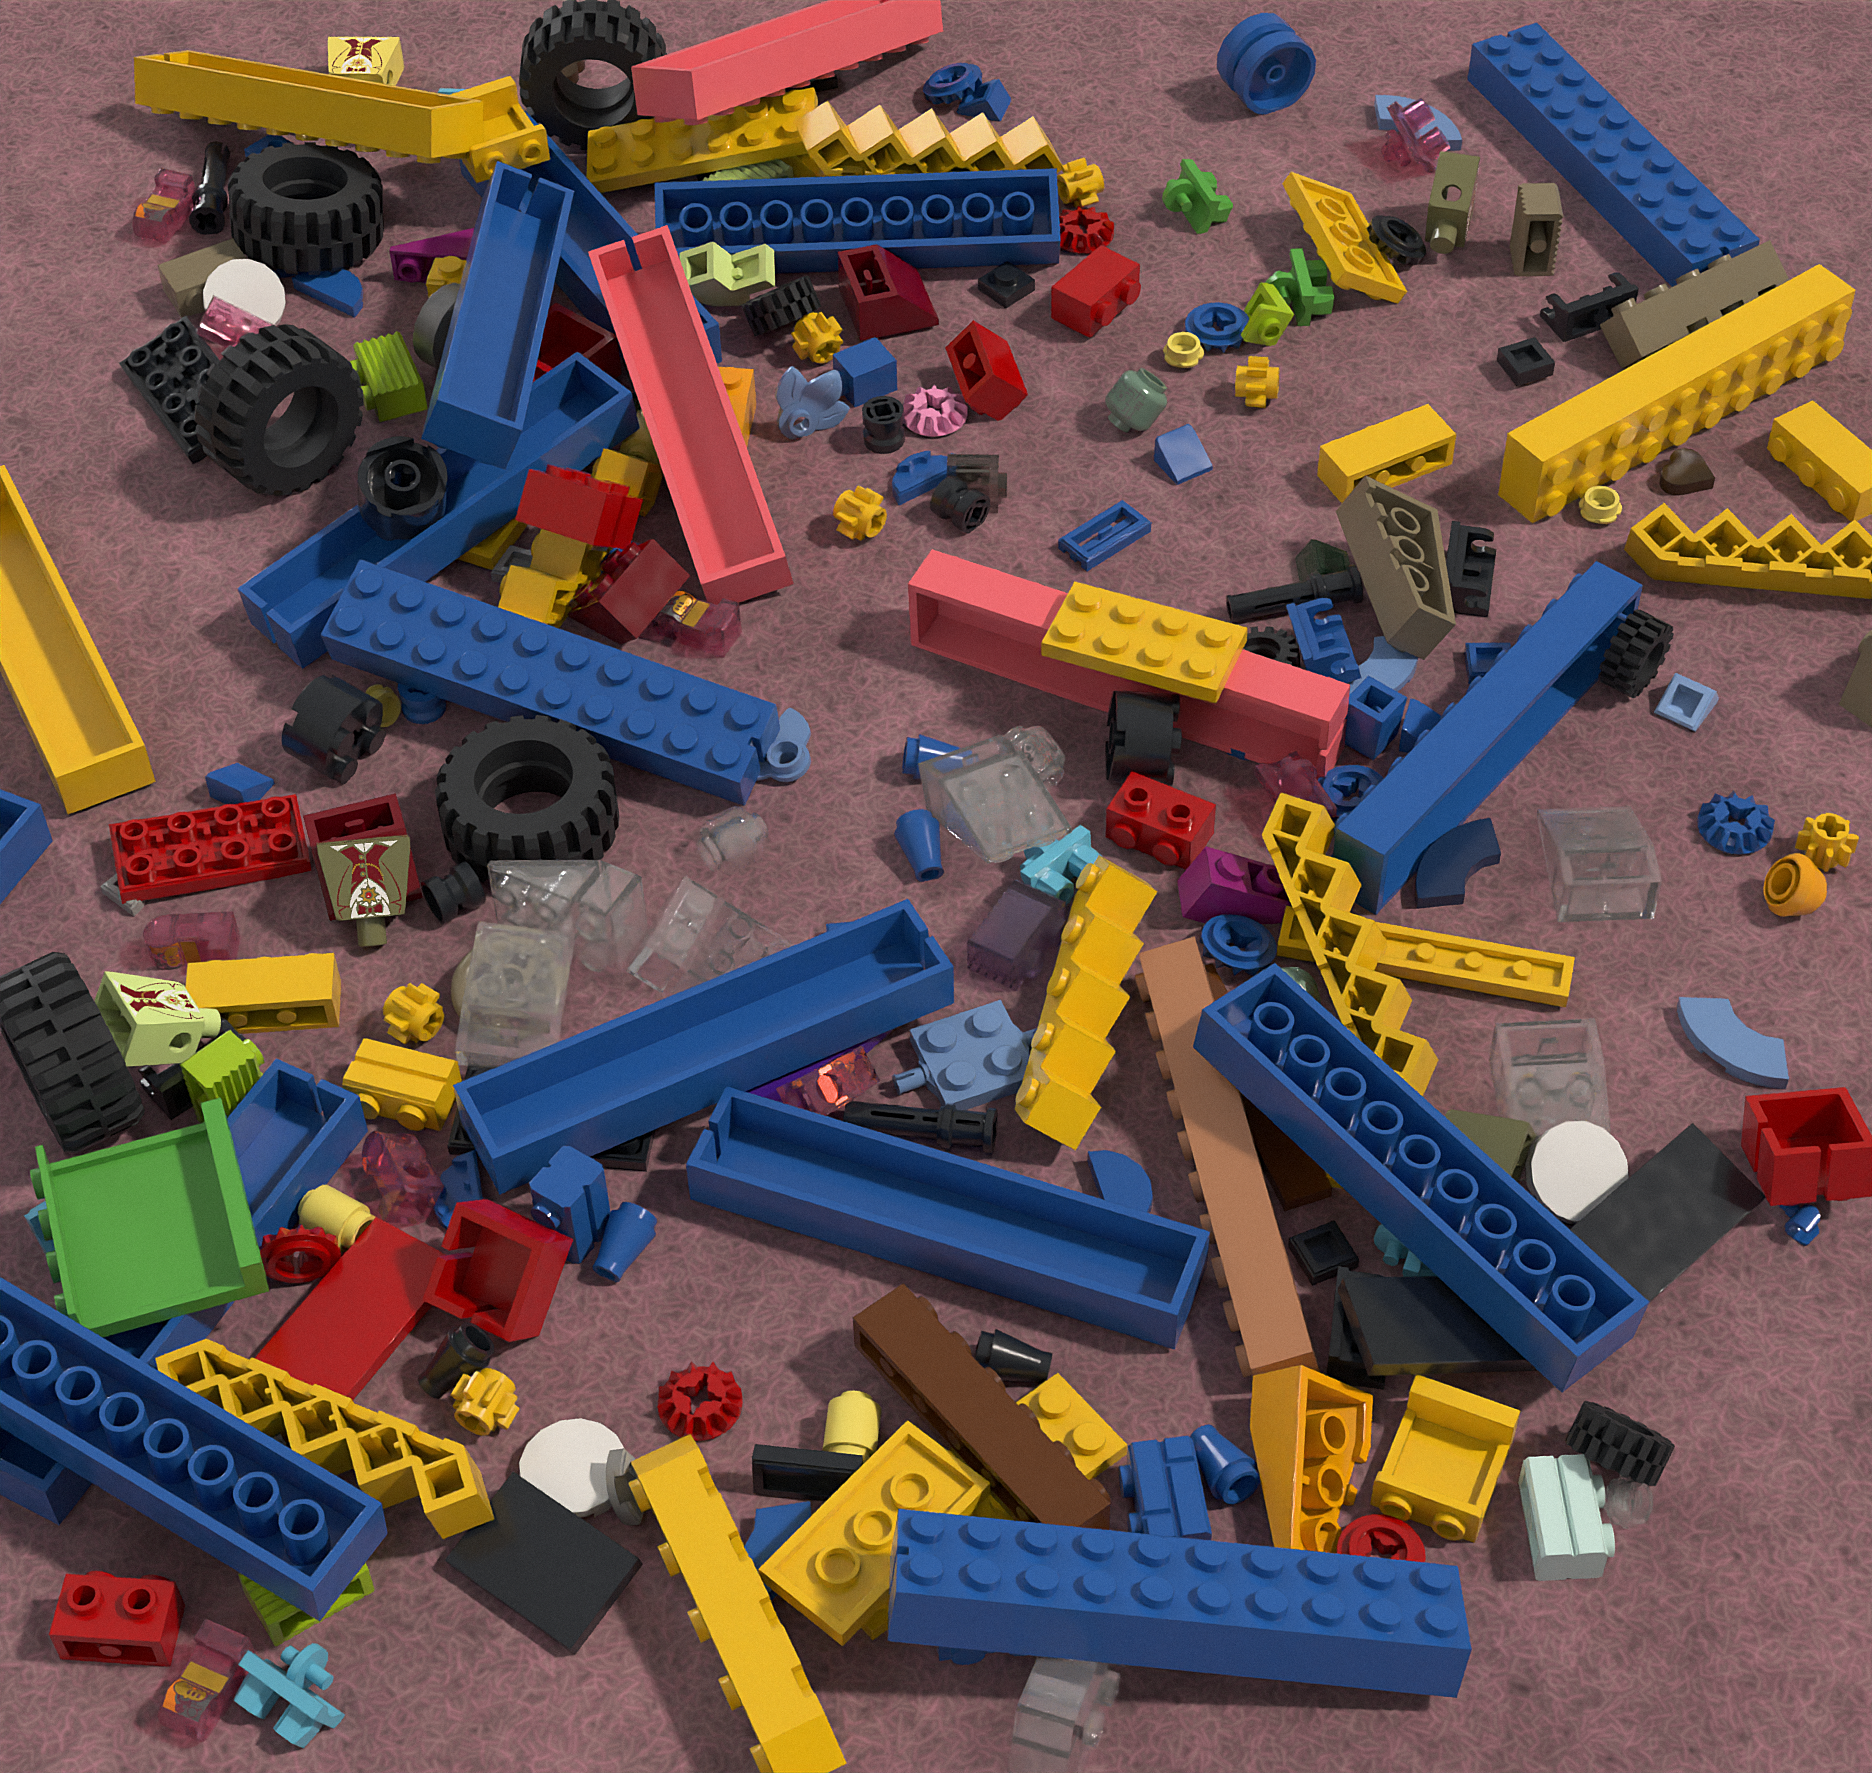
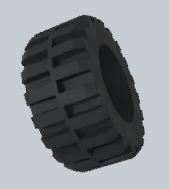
[519,0,667,150]
[228,142,384,275]
[195,324,364,496]
[435,715,619,892]
[0,952,145,1153]

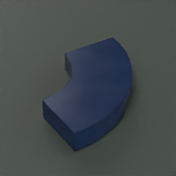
[1415,818,1501,909]

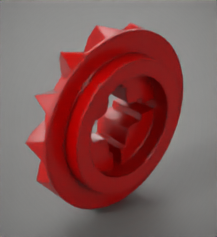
[1059,206,1114,253]
[259,1224,341,1283]
[657,1361,743,1441]
[1336,1514,1426,1562]

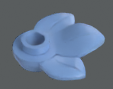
[775,366,850,439]
[750,708,811,782]

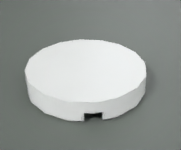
[203,259,286,340]
[1525,1121,1629,1224]
[519,1418,624,1517]

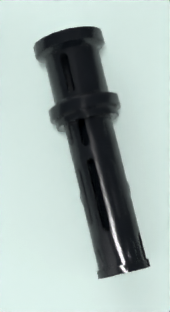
[189,141,230,235]
[1226,564,1363,623]
[843,1099,998,1154]

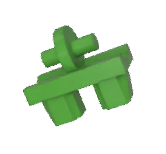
[1162,159,1233,234]
[1265,248,1334,326]

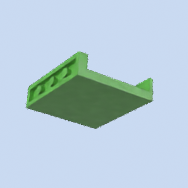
[30,1098,269,1338]

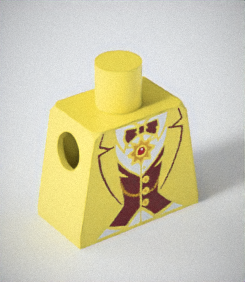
[328,37,404,86]

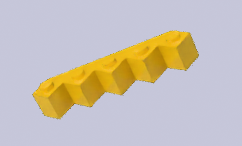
[794,100,1062,176]
[498,448,663,628]
[1624,503,1872,599]
[1262,793,1439,1096]
[1015,855,1158,1151]
[155,1339,494,1539]
[628,1434,847,1773]

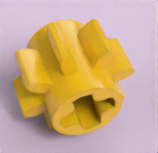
[1057,157,1104,208]
[791,312,843,364]
[1235,356,1280,408]
[833,485,887,541]
[1795,813,1859,872]
[383,983,444,1044]
[450,1368,520,1436]

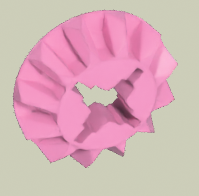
[903,384,968,437]

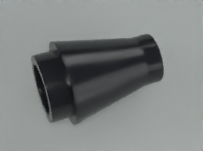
[418,1322,494,1399]
[974,1328,1052,1383]

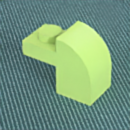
[679,242,775,306]

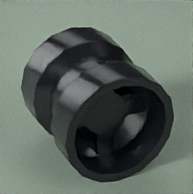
[862,396,905,454]
[930,475,990,534]
[421,861,486,924]

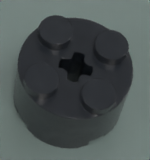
[357,436,447,541]
[281,674,386,784]
[1105,690,1182,786]

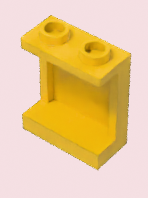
[450,76,550,183]
[1370,1374,1520,1543]

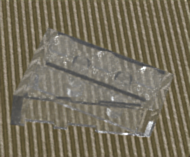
[1008,1656,1128,1773]

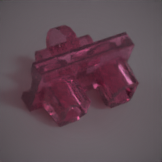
[1381,98,1451,174]
[196,295,278,348]
[1255,751,1337,819]

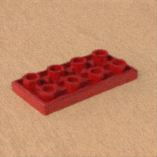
[109,794,311,904]
[255,1217,446,1400]

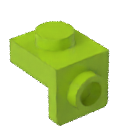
[1241,282,1294,346]

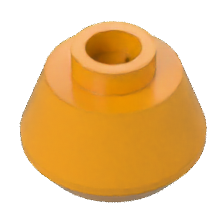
[1763,853,1827,917]

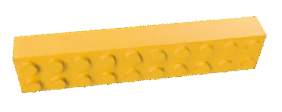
[134,50,483,164]
[1498,264,1856,523]
[0,465,156,815]

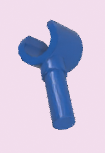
[1778,1204,1820,1246]

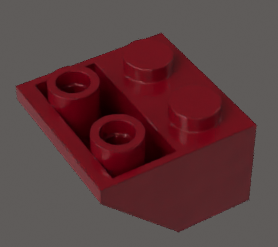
[837,244,939,341]
[567,539,690,645]
[303,793,423,921]

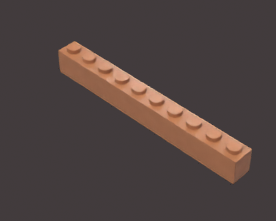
[1135,936,1321,1377]

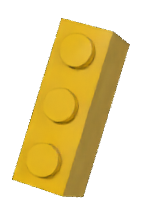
[1767,400,1872,522]
[1317,404,1456,503]
[186,953,341,1034]

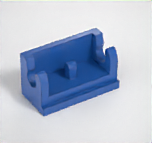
[1286,598,1362,683]

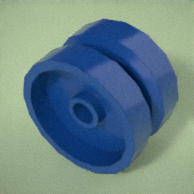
[1217,13,1316,114]

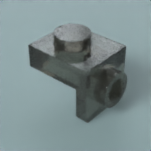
[947,454,1007,513]

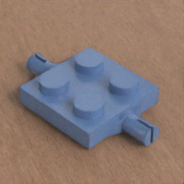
[892,1000,1037,1110]

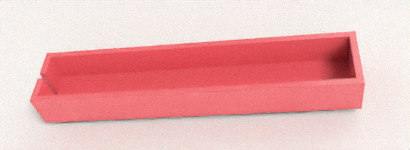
[631,0,943,125]
[588,225,794,612]
[908,549,1350,782]

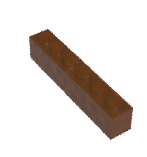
[853,1283,1111,1530]

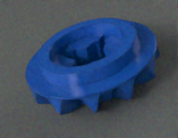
[923,63,983,105]
[1185,302,1249,353]
[1313,765,1384,823]
[1697,790,1775,854]
[1199,914,1277,976]

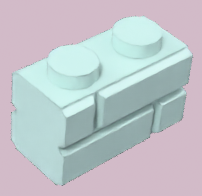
[1518,1454,1615,1581]

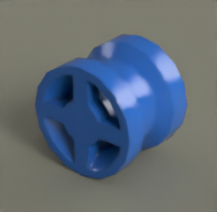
[398,683,446,724]

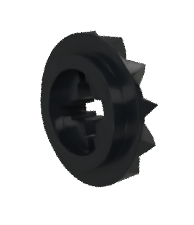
[1366,215,1426,265]

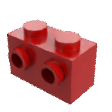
[1051,245,1141,338]
[945,320,1028,421]
[1105,771,1216,870]
[49,1571,185,1667]

